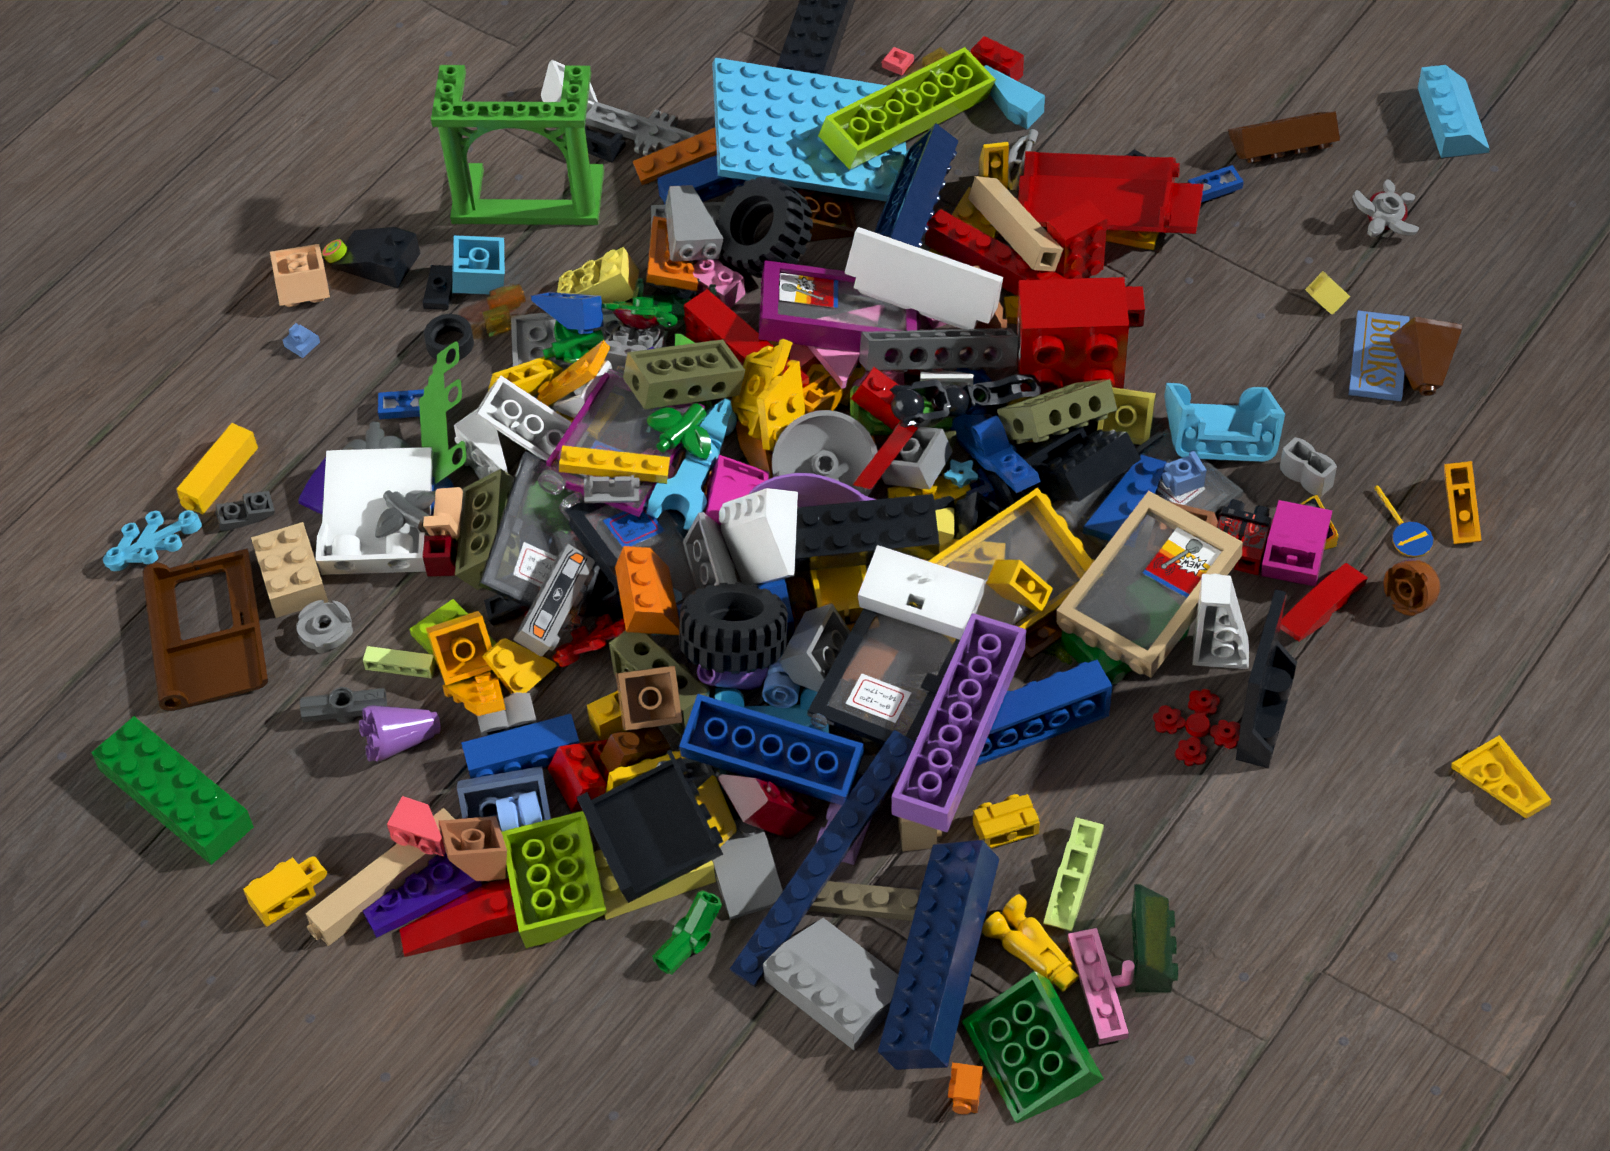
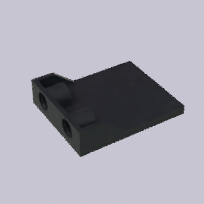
[1235,589,1297,768]

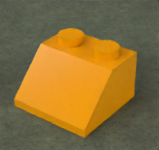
[425,611,492,685]

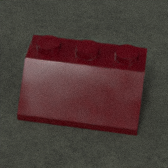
[718,774,815,839]

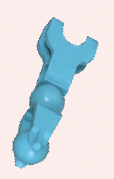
[646,398,737,531]

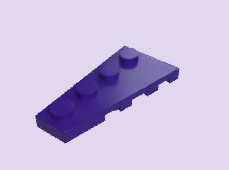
[363,852,482,938]

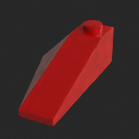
[399,878,519,957]

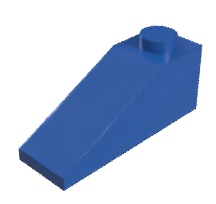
[531,292,604,334]

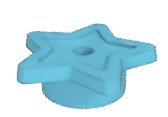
[944,460,979,488]

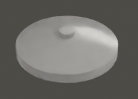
[772,410,877,508]

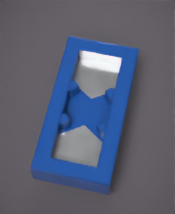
[1188,165,1244,202]
[378,389,424,419]

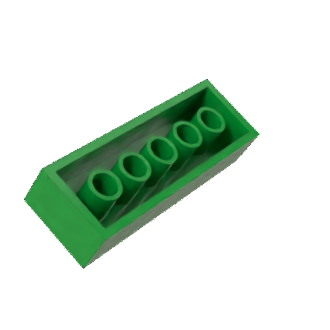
[91,716,254,865]

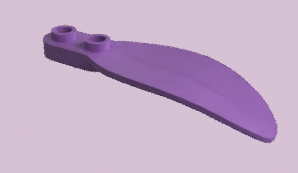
[749,473,877,507]

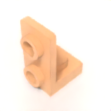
[423,487,463,539]

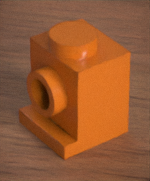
[948,1062,983,1114]

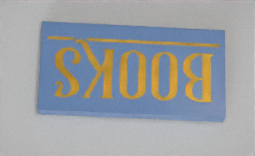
[1348,311,1409,401]

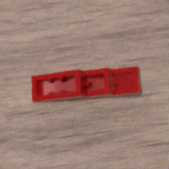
[1280,563,1368,642]

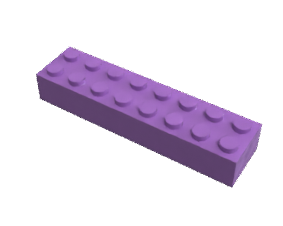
[892,613,1026,832]

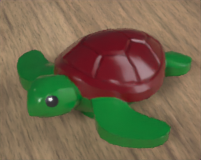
[602,297,677,329]

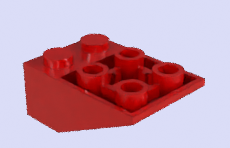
[548,740,609,812]

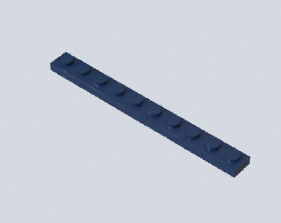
[730,730,915,987]

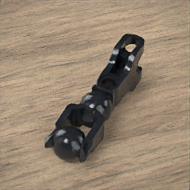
[890,374,1041,428]

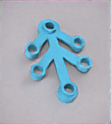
[103,510,202,571]

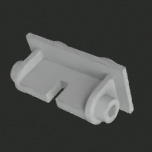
[584,475,639,503]

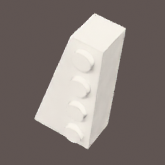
[1193,574,1249,669]

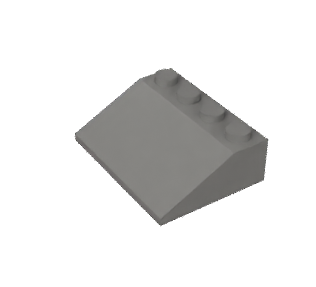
[763,918,898,1051]

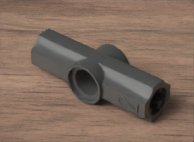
[300,687,387,723]

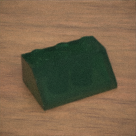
[1131,884,1178,992]

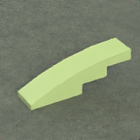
[1043,817,1104,932]

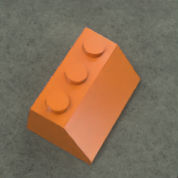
[615,546,680,635]

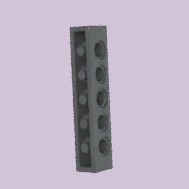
[859,328,1019,373]

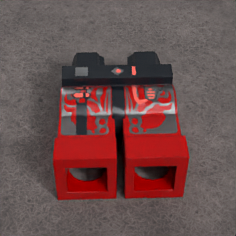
[1217,499,1271,575]

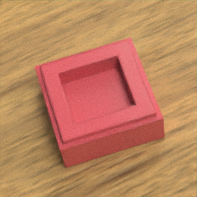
[882,47,914,76]

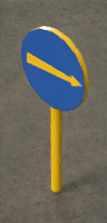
[1374,485,1433,557]

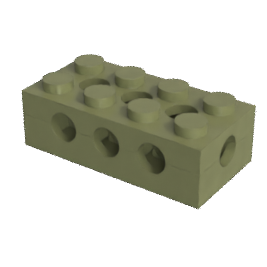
[623,339,745,409]
[997,379,1117,444]
[455,469,522,590]
[609,631,710,737]

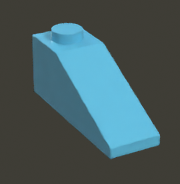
[984,65,1045,129]

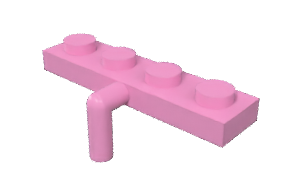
[1068,928,1135,1044]

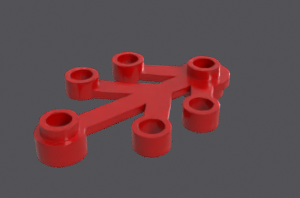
[552,614,626,667]

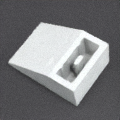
[454,408,508,479]

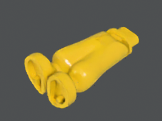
[981,894,1079,992]

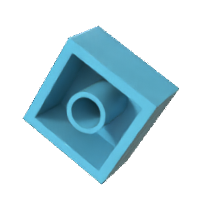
[452,235,505,295]

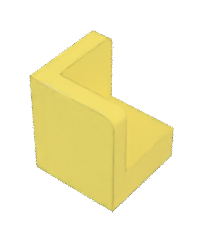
[1305,271,1350,314]

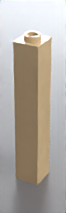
[968,176,1063,272]
[306,808,454,946]

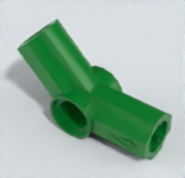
[652,890,722,975]

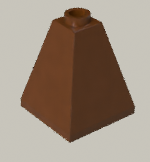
[1390,317,1462,396]

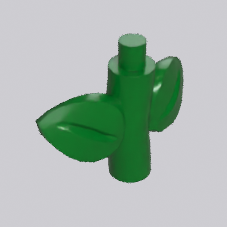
[542,320,605,363]
[646,403,711,460]

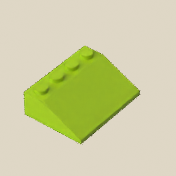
[501,811,607,948]

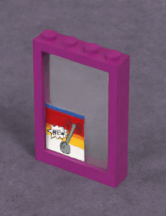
[759,260,921,356]

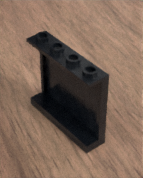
[576,750,724,903]

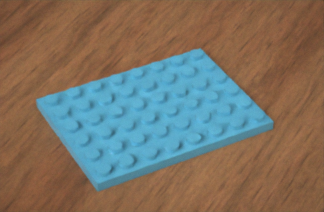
[712,58,906,201]

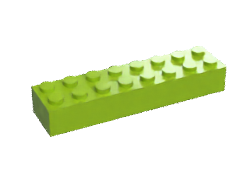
[818,47,996,170]

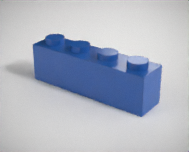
[657,155,748,204]
[461,714,579,779]

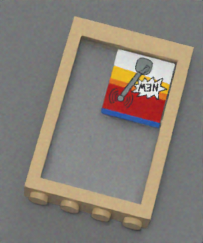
[1056,491,1243,678]

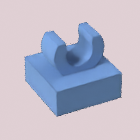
[283,323,320,358]

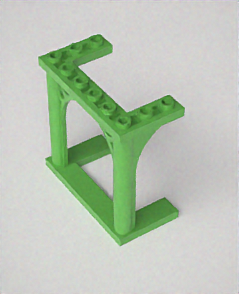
[431,65,604,225]

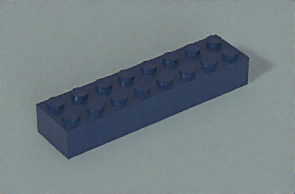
[874,123,958,248]
[878,840,999,1070]

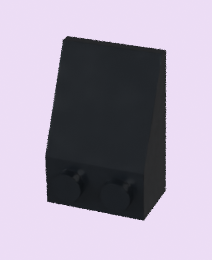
[331,227,420,288]

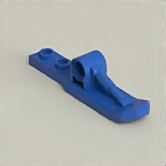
[950,414,1040,493]

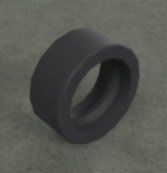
[424,314,474,363]

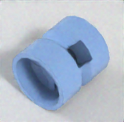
[762,657,800,708]
[496,791,542,831]

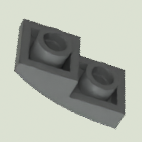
[215,491,275,531]

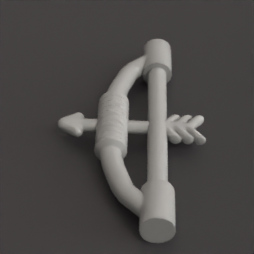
[1008,129,1038,197]

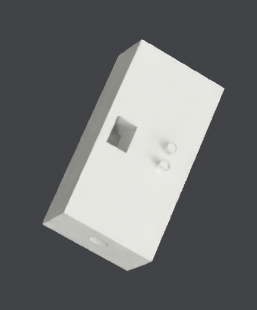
[858,545,984,640]

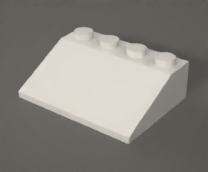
[719,488,798,586]

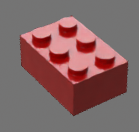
[1047,200,1107,279]

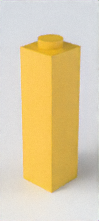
[176,423,258,515]

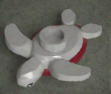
[1352,179,1419,238]

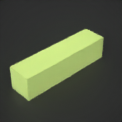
[363,646,436,678]

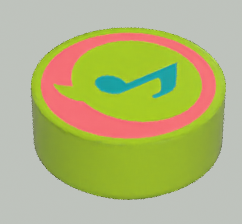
[321,239,347,263]

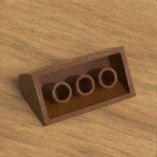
[1228,111,1340,163]

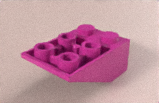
[706,455,769,525]
[1262,500,1333,586]

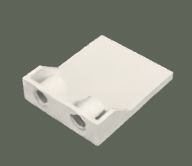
[316,447,433,575]

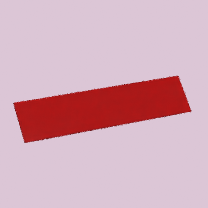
[852,421,918,490]

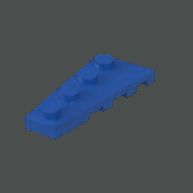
[1083,455,1167,548]

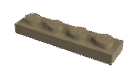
[808,881,921,921]

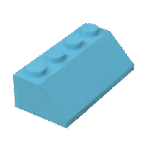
[1418,65,1490,158]

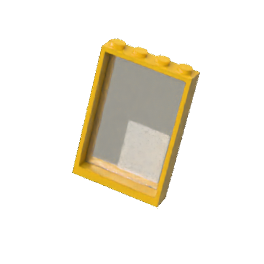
[922,488,1103,645]

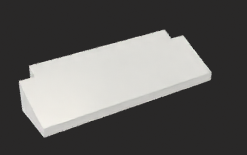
[845,227,1003,329]

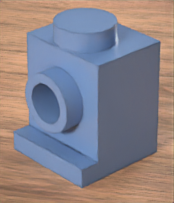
[1162,451,1206,497]

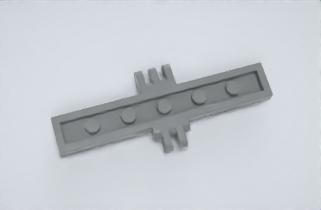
[585,101,696,156]

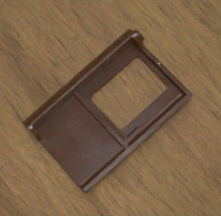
[142,548,268,711]

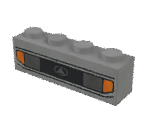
[513,544,595,657]

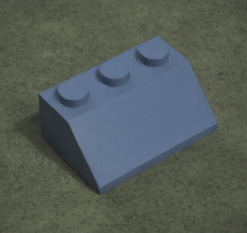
[457,766,551,831]

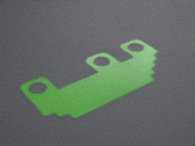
[419,341,466,483]

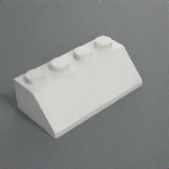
[476,376,589,461]

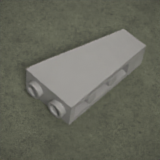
[665,185,723,262]

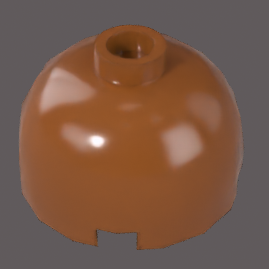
[1383,559,1441,616]

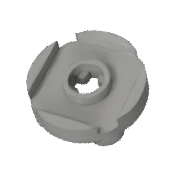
[296,600,353,654]

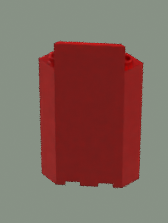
[1018,151,1204,234]

